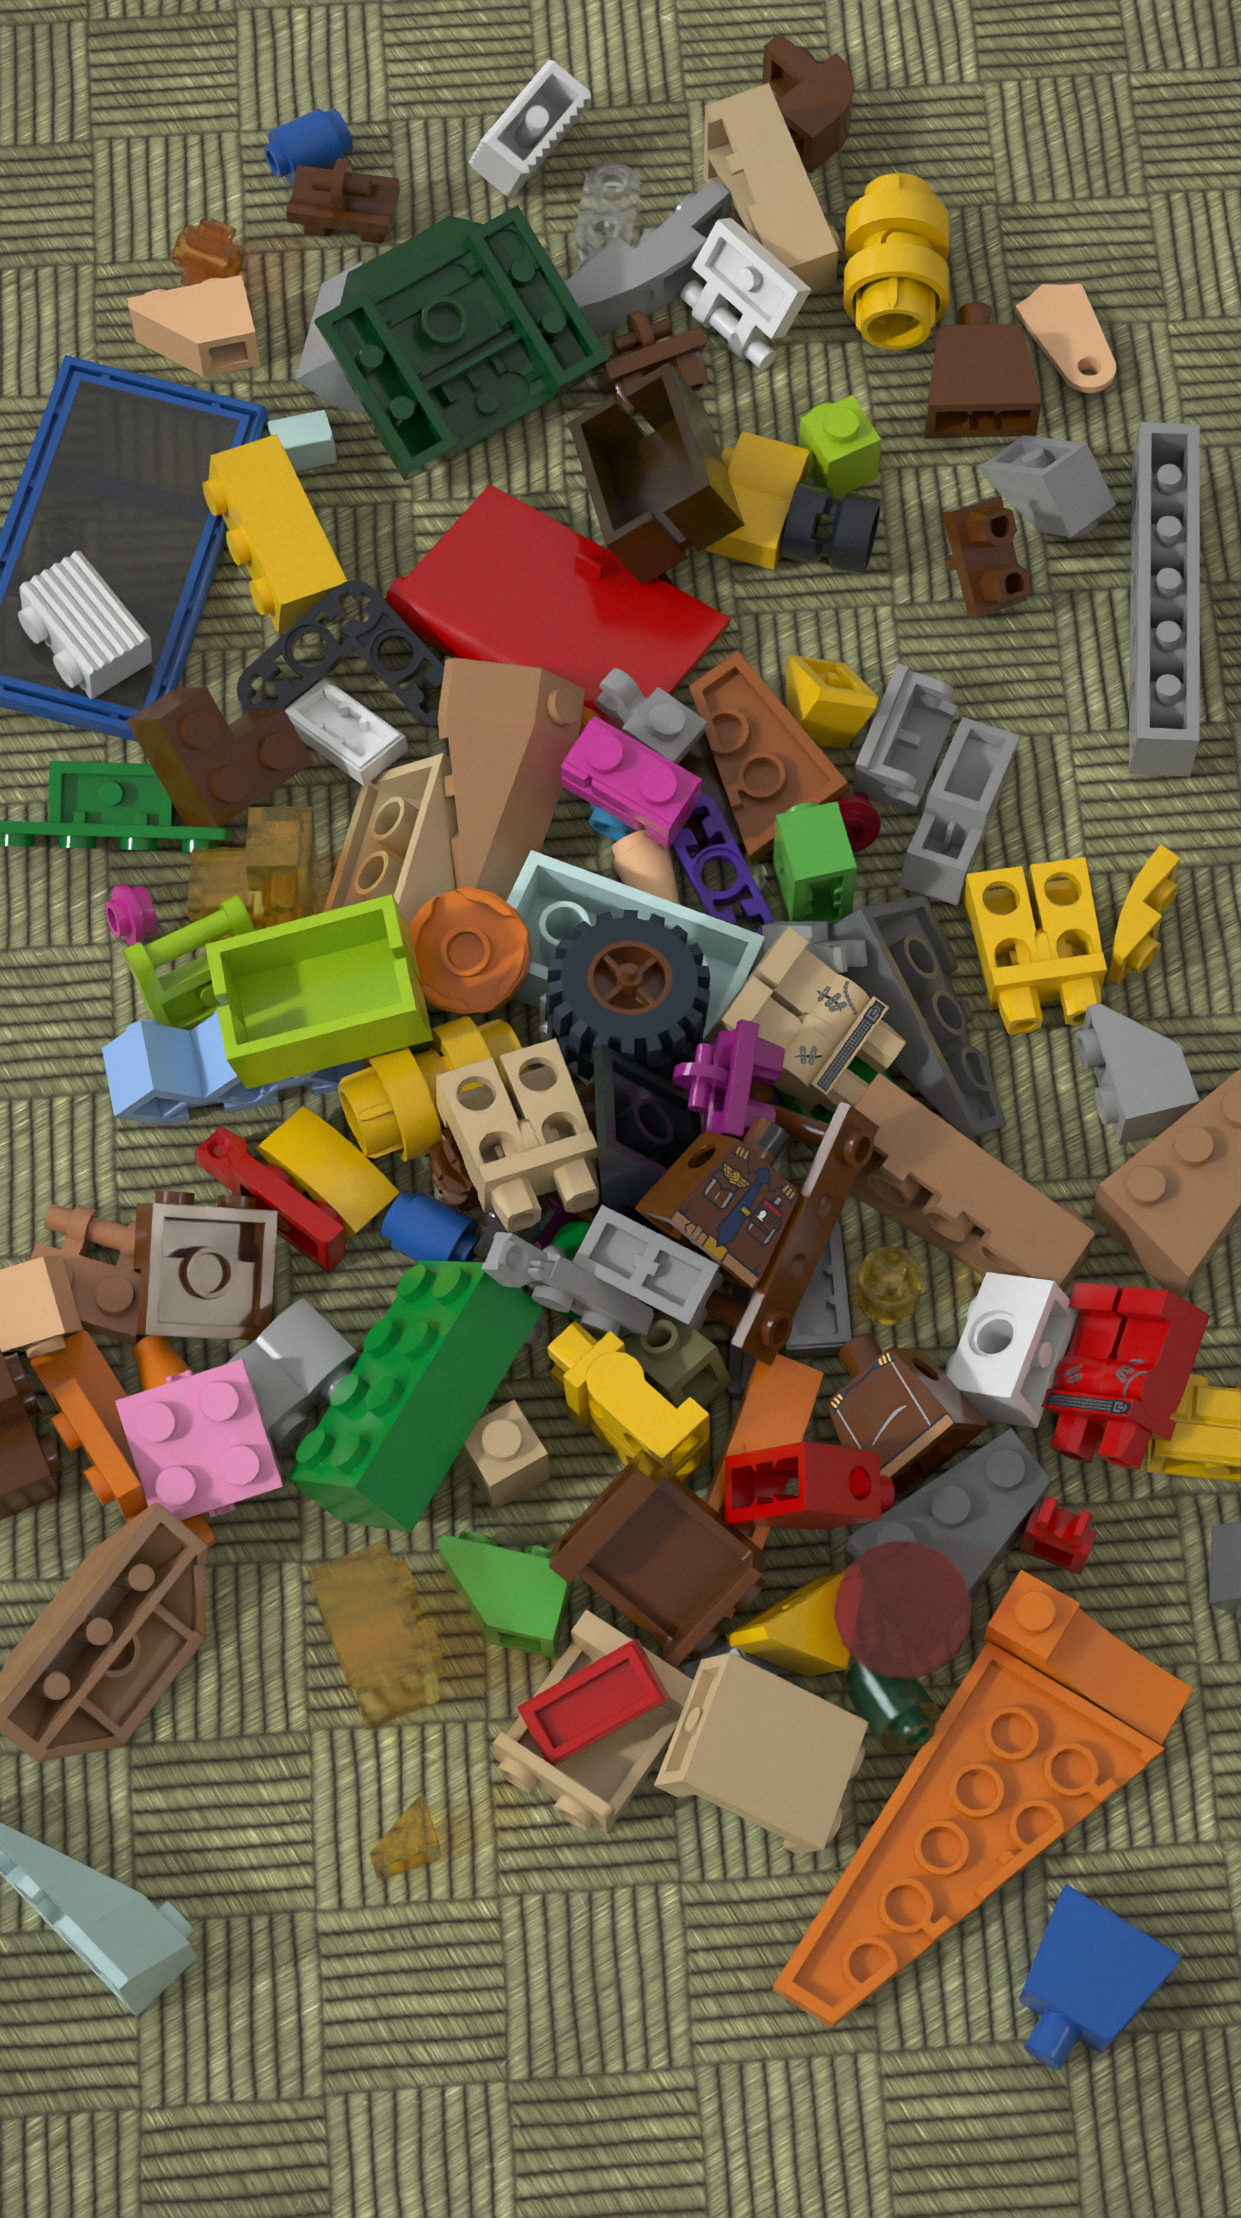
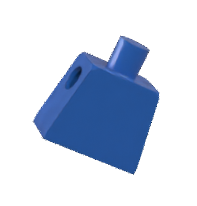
[1019,1884,1182,2070]

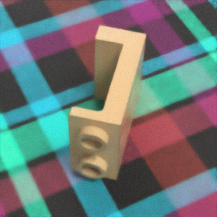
[493,1610,693,1834]
[654,1653,869,1853]

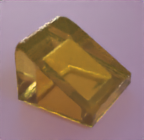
[369,1795,442,1880]

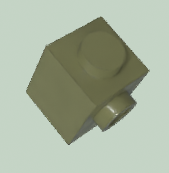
[624,1310,732,1409]

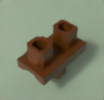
[286,158,400,244]
[597,310,708,416]
[942,495,1032,618]

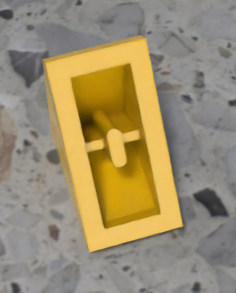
[786,654,879,749]
[725,1566,864,1677]

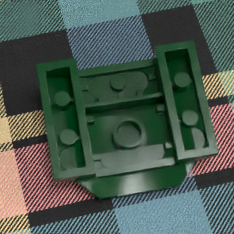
[314,205,609,482]

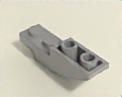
[565,179,730,336]

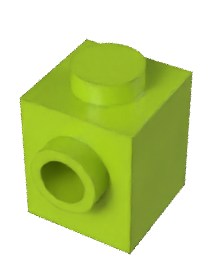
[799,395,881,498]

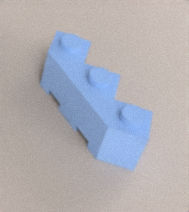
[102,1006,365,1126]

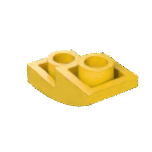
[1107,844,1181,986]
[256,1105,400,1238]

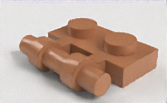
[29,1204,142,1345]

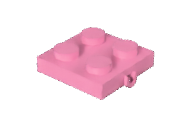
[115,1359,285,1521]

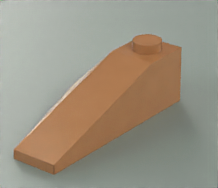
[437,658,585,902]

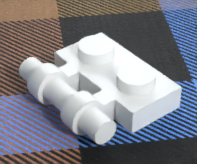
[680,218,812,370]

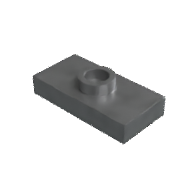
[785,1224,851,1358]

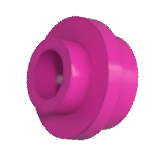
[105,884,157,946]

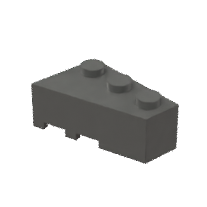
[845,1428,1052,1667]

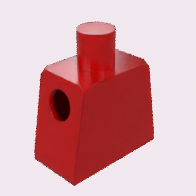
[725,1441,895,1530]

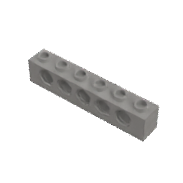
[1129,422,1200,777]

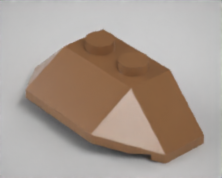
[0,1502,208,1763]

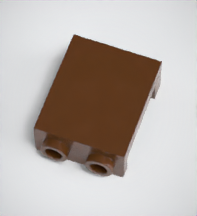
[548,1449,765,1668]

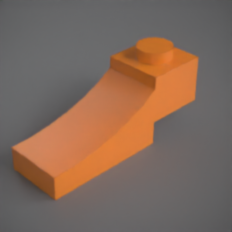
[983,1569,1194,1746]

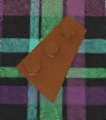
[689,650,850,864]

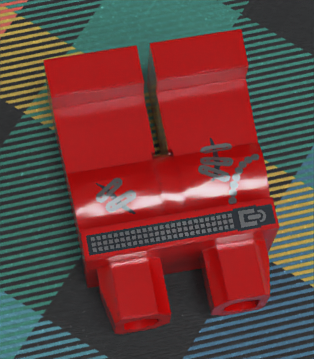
[1041,1282,1210,1470]

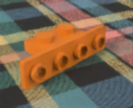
[31,1330,216,1548]

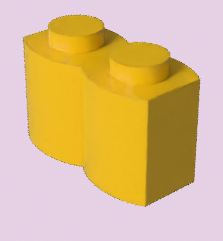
[706,431,811,570]

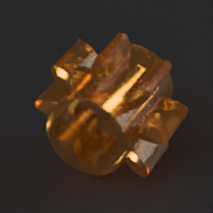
[172,218,244,286]

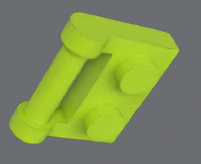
[122,895,255,1031]

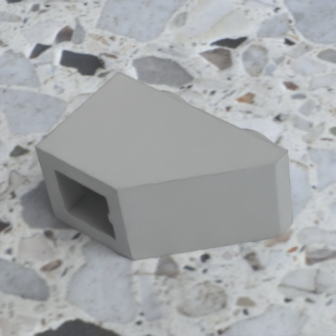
[1076,1003,1200,1144]

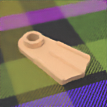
[1015,284,1116,393]

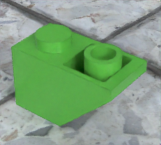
[438,1531,574,1659]

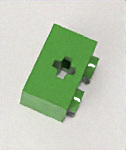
[772,801,857,928]

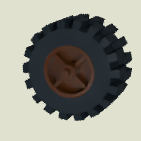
[545,910,711,1081]

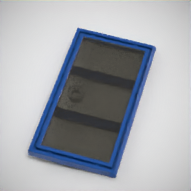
[0,355,269,742]

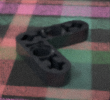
[236,580,444,728]

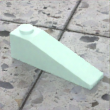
[0,1822,198,2017]

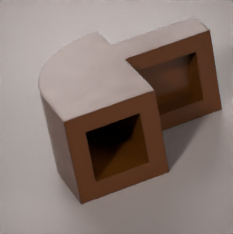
[762,33,853,174]

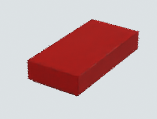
[517,1639,671,1767]

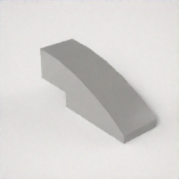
[899,717,1021,906]

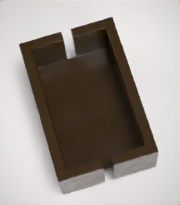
[568,362,745,585]

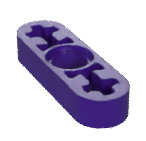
[671,792,774,955]

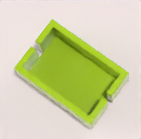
[205,894,433,1089]

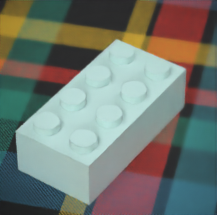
[506,850,765,1062]

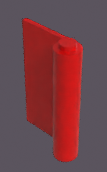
[385,484,731,731]

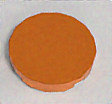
[409,887,533,1016]

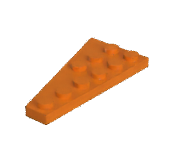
[773,1641,1165,2028]

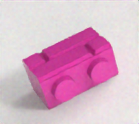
[561,715,702,849]

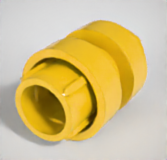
[843,173,950,350]
[338,1016,530,1162]

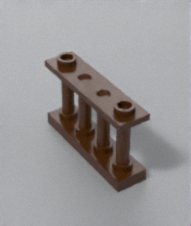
[621,1082,879,1366]

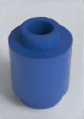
[264,108,353,184]
[381,1190,482,1262]

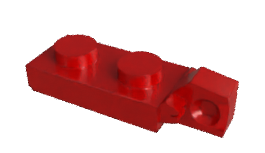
[195,1126,346,1272]

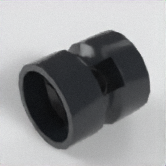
[781,481,881,576]

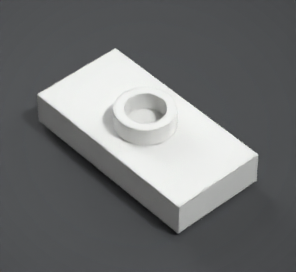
[284,678,409,786]

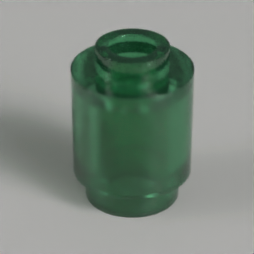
[846,1649,940,1752]

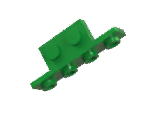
[0,761,235,853]

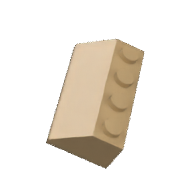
[323,753,458,1008]

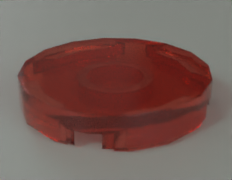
[834,1541,972,1680]

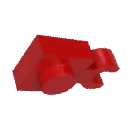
[1019,1497,1097,1575]

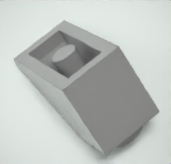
[979,435,1116,538]

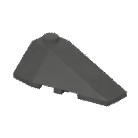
[828,894,1007,1139]

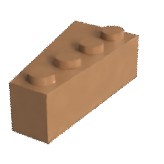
[1091,1069,1241,1299]
[849,1073,1096,1293]

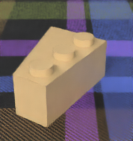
[703,83,843,295]

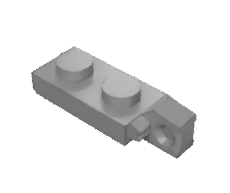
[481,1232,655,1337]

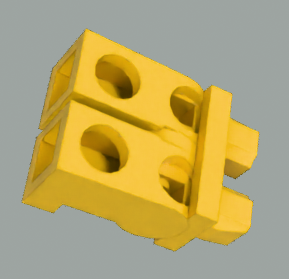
[962,857,1107,1035]
[547,1321,711,1483]

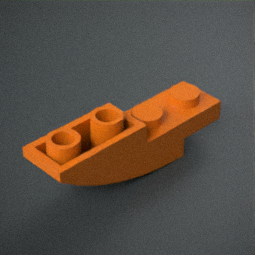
[704,1354,824,1620]

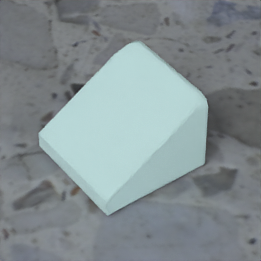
[267,410,337,472]

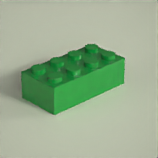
[286,1260,544,1532]

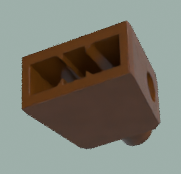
[924,302,1041,438]

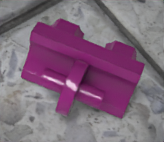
[673,1019,785,1141]

